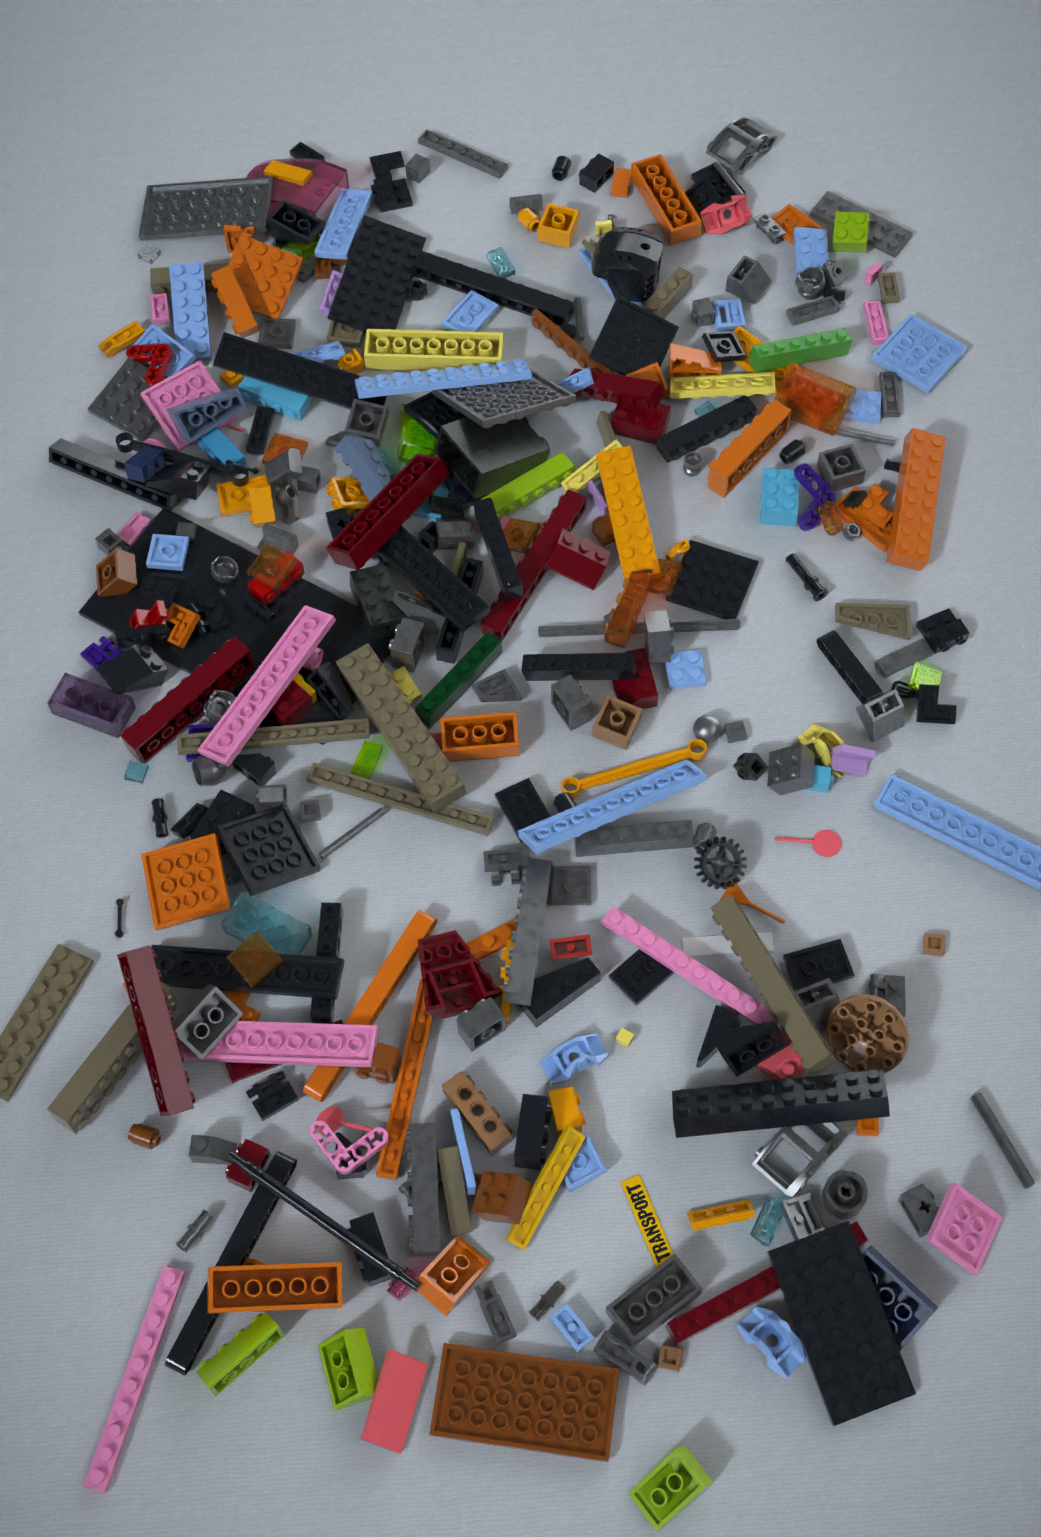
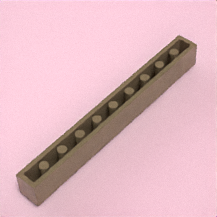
[710,894,836,1074]

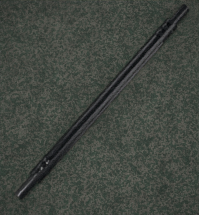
[227,1151,421,1292]

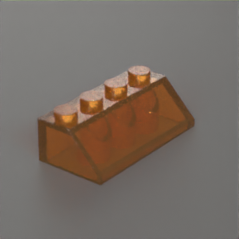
[602,569,653,649]

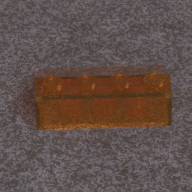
[775,362,857,437]

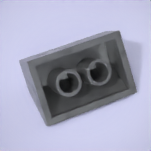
[172,984,243,1060]

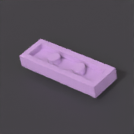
[319,270,343,315]

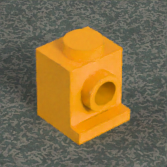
[336,348,365,374]

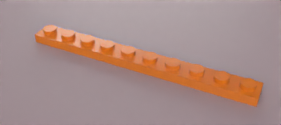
[376,979,433,1181]

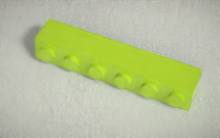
[480,452,575,521]

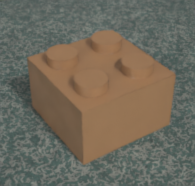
[592,695,643,750]

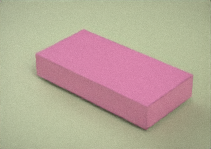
[117,512,152,548]

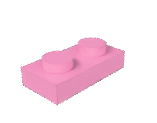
[150,293,171,325]

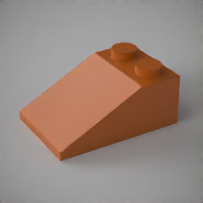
[417,1235,491,1316]

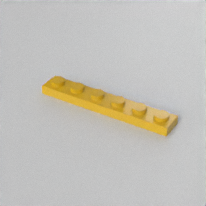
[504,1125,586,1250]

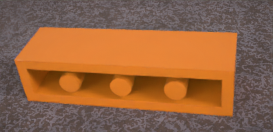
[211,265,260,338]

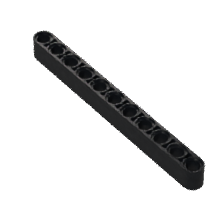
[165,1151,297,1376]

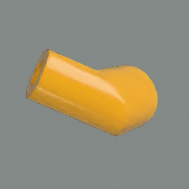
[665,540,690,561]

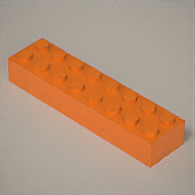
[886,428,946,571]

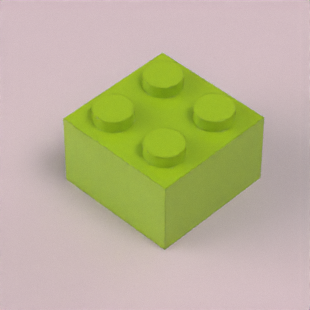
[833,212,870,253]

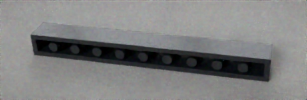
[413,251,574,326]

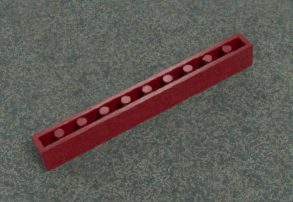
[481,489,587,641]
[665,1221,868,1347]

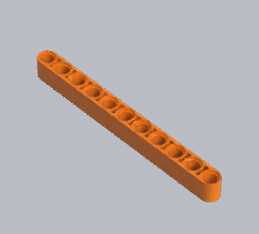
[303,910,437,1102]

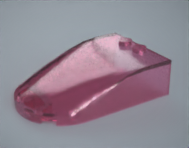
[246,158,349,217]

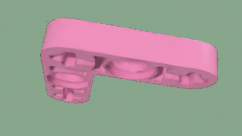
[310,1121,389,1175]

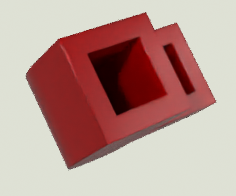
[129,600,168,629]

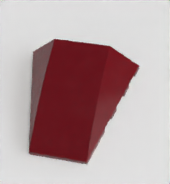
[418,930,503,1019]

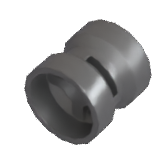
[683,452,702,477]

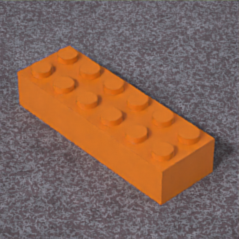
[631,154,702,245]
[707,399,792,498]
[207,1262,343,1314]

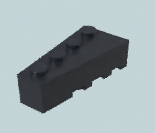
[518,957,601,1028]

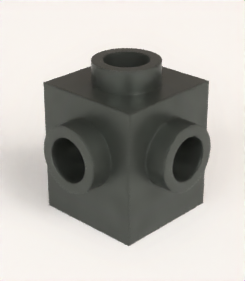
[733,753,768,781]

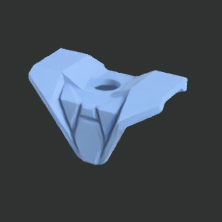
[540,1033,609,1085]
[736,1306,806,1379]

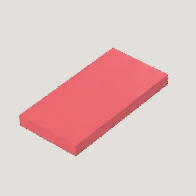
[360,1349,428,1454]

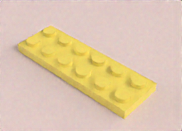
[670,372,775,400]

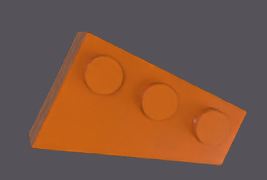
[668,343,721,381]

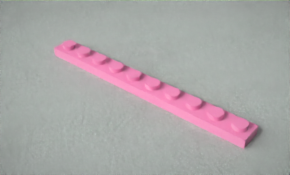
[601,906,780,1025]
[83,1266,185,1493]

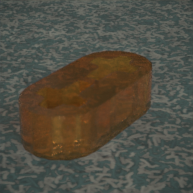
[819,501,843,536]

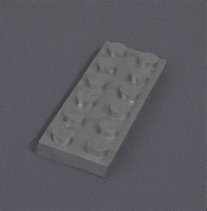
[810,191,913,258]

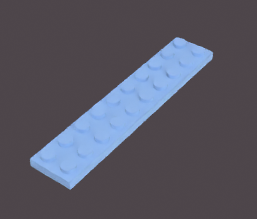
[355,359,532,399]
[518,759,707,854]
[873,774,1041,891]

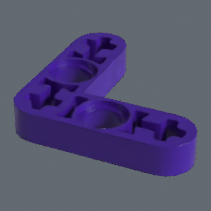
[794,464,836,531]

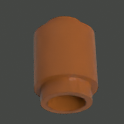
[128,1123,161,1149]

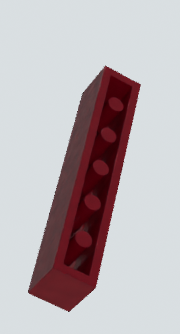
[569,368,665,409]

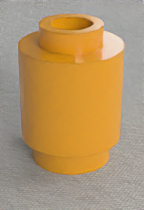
[518,208,540,232]

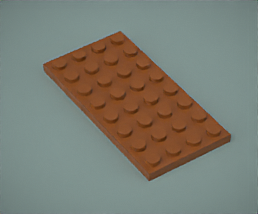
[429,1343,619,1462]

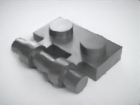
[868,974,906,1017]

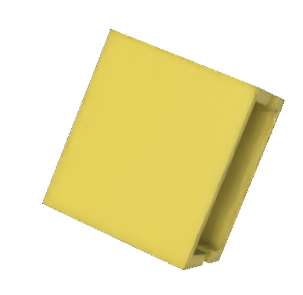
[615,1028,634,1048]

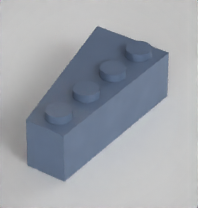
[166,388,247,444]
[334,434,391,501]

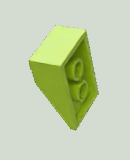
[628,1445,714,1532]

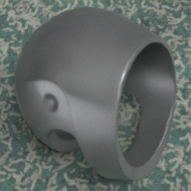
[192,756,227,786]

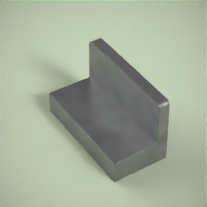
[257,523,299,558]

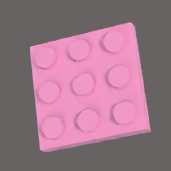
[925,1183,1002,1275]

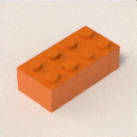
[440,712,520,762]

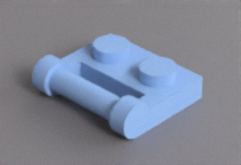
[711,299,746,332]

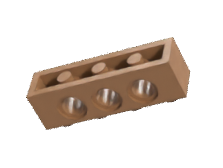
[441,1071,513,1156]

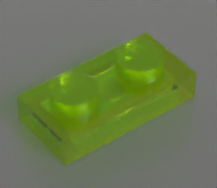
[351,740,383,779]

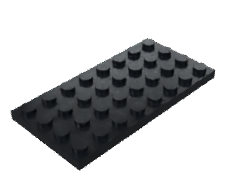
[327,215,426,333]
[766,1221,916,1426]

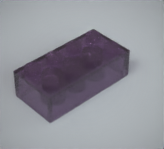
[47,673,136,738]

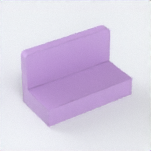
[588,480,610,519]
[831,744,876,776]

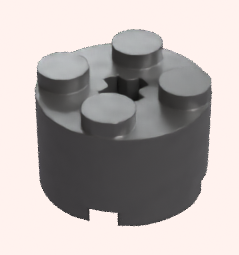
[821,1170,868,1220]

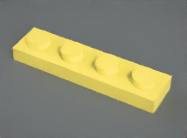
[560,439,623,493]

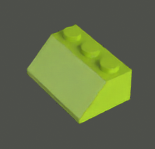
[318,1328,378,1411]

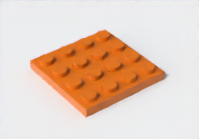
[216,235,304,318]
[141,833,232,931]

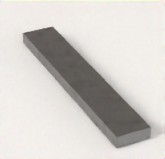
[418,129,508,179]

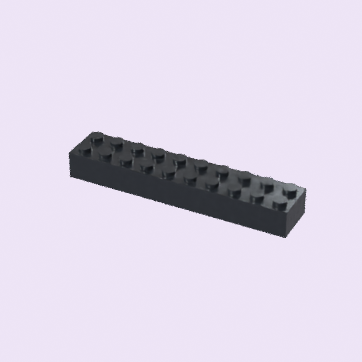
[672,1069,890,1138]

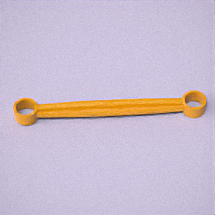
[561,739,707,799]

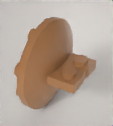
[827,994,909,1073]

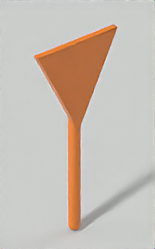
[719,880,785,924]

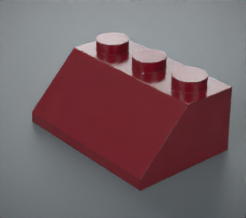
[545,529,611,590]
[612,648,658,709]

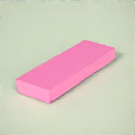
[863,300,889,345]

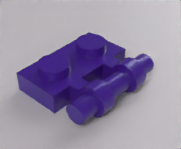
[80,636,124,673]

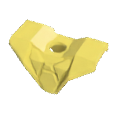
[797,724,845,778]

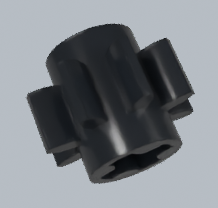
[407,280,428,301]

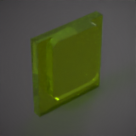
[908,661,943,691]

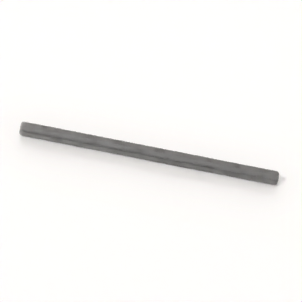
[538,619,740,637]

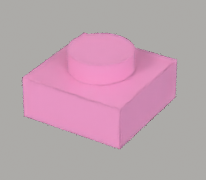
[864,262,883,286]

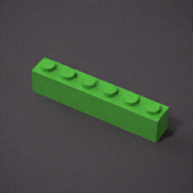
[749,328,852,373]

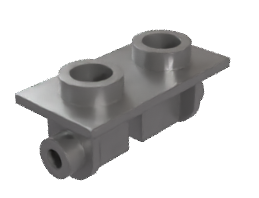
[509,194,543,214]
[753,212,786,244]

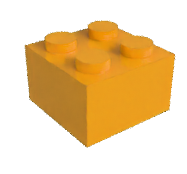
[538,203,579,248]

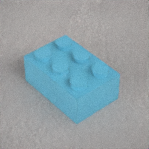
[759,468,799,526]

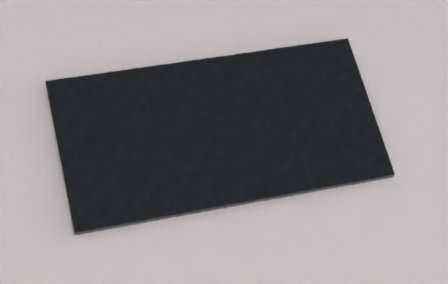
[79,509,396,745]

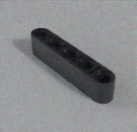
[816,630,884,704]

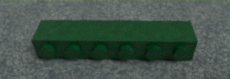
[415,631,502,729]

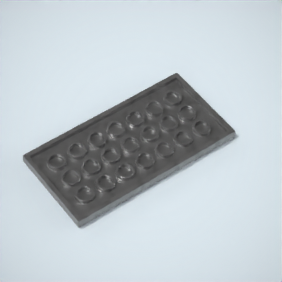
[139,176,274,241]

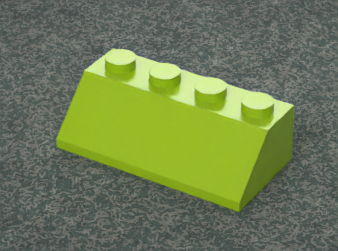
[196,1312,285,1396]

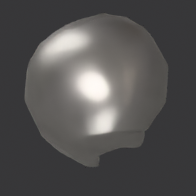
[211,556,239,583]
[693,715,722,743]

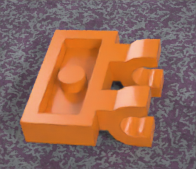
[223,225,256,253]

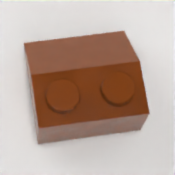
[96,548,137,597]

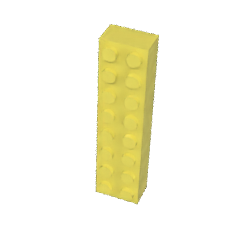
[364,329,504,371]

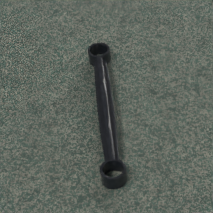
[116,432,249,487]

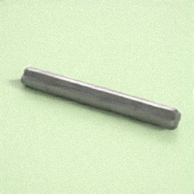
[970,1093,1035,1189]

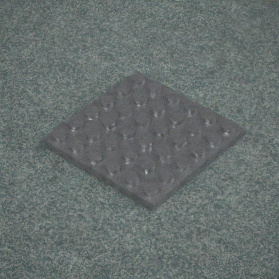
[432,368,576,428]

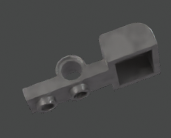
[265,448,302,525]

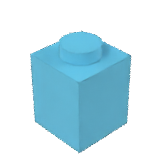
[804,765,834,793]

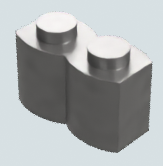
[256,784,287,805]

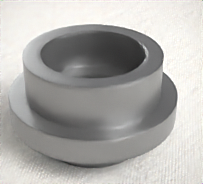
[842,523,860,541]

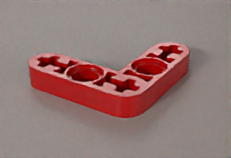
[126,344,173,387]

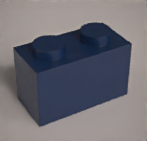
[124,446,166,483]

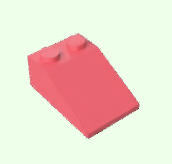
[756,1031,808,1080]

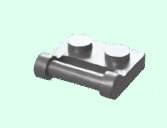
[779,1193,828,1241]

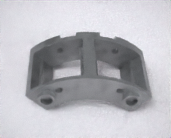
[705,117,778,174]
[752,1122,848,1199]

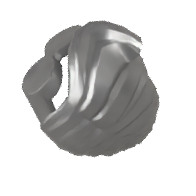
[795,267,826,300]
[203,690,236,722]

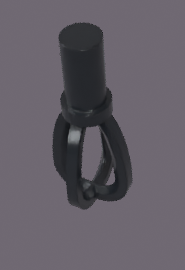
[891,681,919,698]

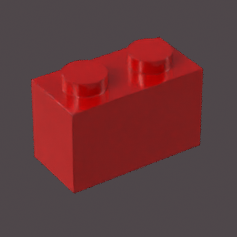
[549,934,592,960]

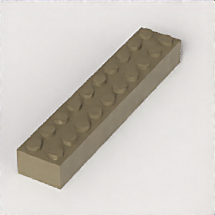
[336,643,467,813]

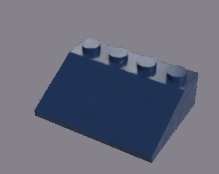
[862,1246,939,1351]

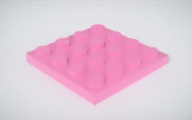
[140,360,238,452]

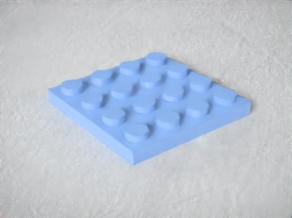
[871,314,968,394]

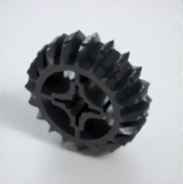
[694,836,747,889]

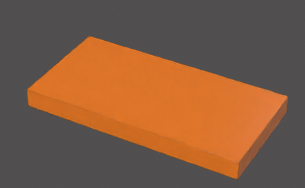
[831,486,892,553]

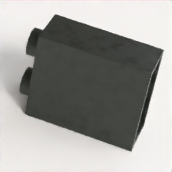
[434,416,550,499]

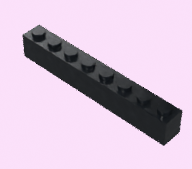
[49,438,181,512]

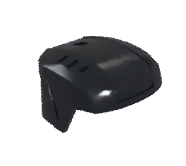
[591,227,663,302]

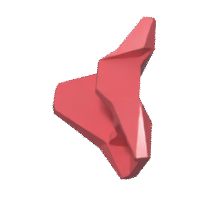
[700,195,752,234]

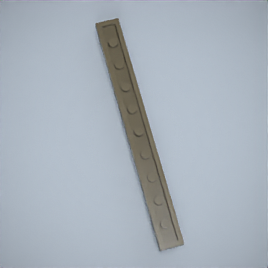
[177,718,370,755]
[306,762,494,836]

